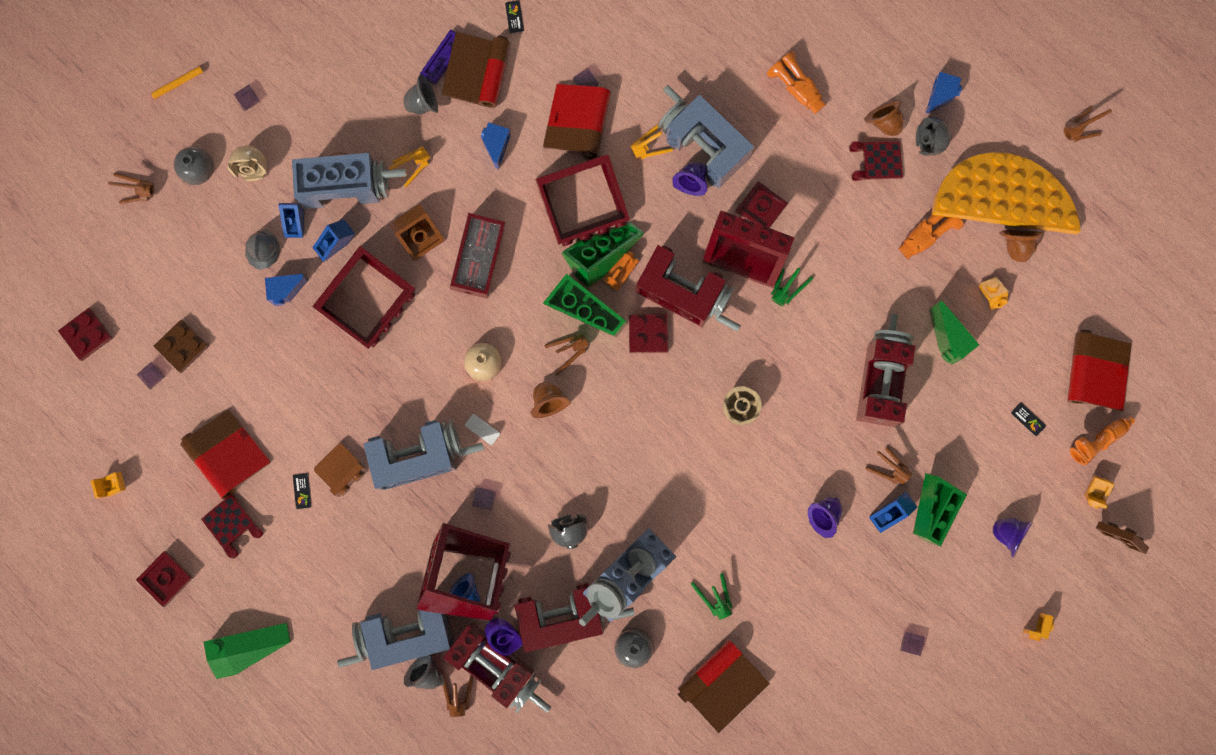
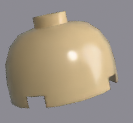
[228,145,267,181]
[464,343,502,381]
[722,386,762,425]

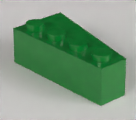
[542,274,628,337]

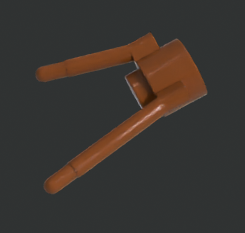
[1063,107,1112,142]
[108,173,154,204]
[544,333,589,376]
[865,447,912,485]
[441,669,474,717]

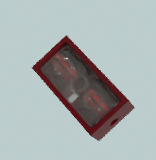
[450,213,505,299]

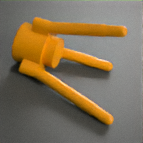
[630,123,673,160]
[389,146,430,187]

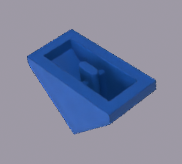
[278,203,305,238]

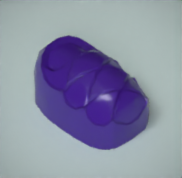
[485,618,523,656]

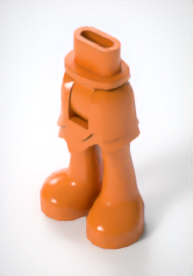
[766,51,826,114]
[898,215,964,259]
[1069,416,1135,465]

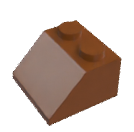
[389,204,445,261]

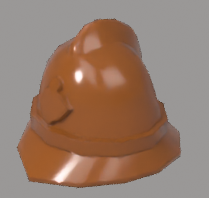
[864,100,905,136]
[999,230,1044,262]
[530,382,571,418]

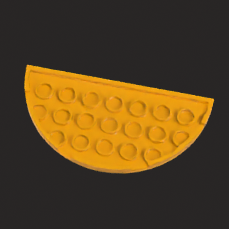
[932,152,1081,235]

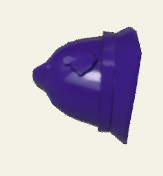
[672,162,708,196]
[807,497,843,538]
[993,518,1032,558]

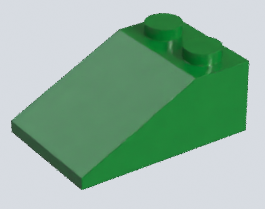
[929,300,979,365]

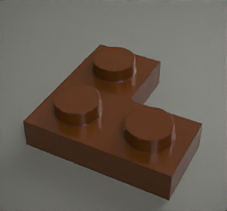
[1096,521,1149,554]

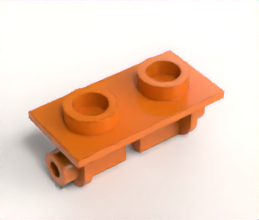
[602,251,639,291]

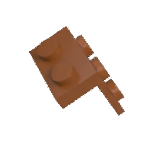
[314,444,367,497]

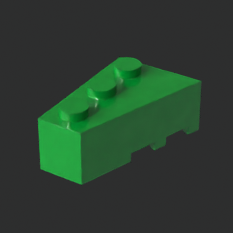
[913,473,967,547]

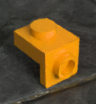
[979,276,1008,310]
[91,472,126,499]
[1084,475,1114,509]
[1023,613,1054,642]

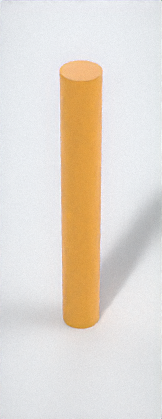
[151,66,203,99]

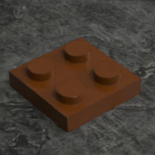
[154,320,209,373]

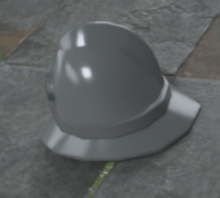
[403,74,438,115]
[245,230,280,270]
[404,655,445,690]

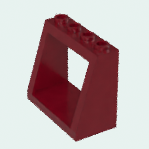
[535,154,630,246]
[702,210,795,288]
[312,246,415,349]
[416,523,511,620]

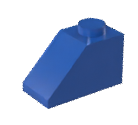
[925,72,962,114]
[481,122,511,169]
[312,219,355,262]
[265,274,308,306]
[869,492,918,533]

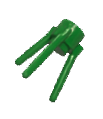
[771,268,814,307]
[691,573,733,620]

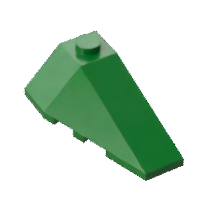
[562,223,644,287]
[203,623,291,679]

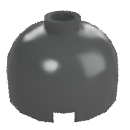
[916,117,952,156]
[174,146,214,185]
[548,514,588,549]
[614,628,654,668]

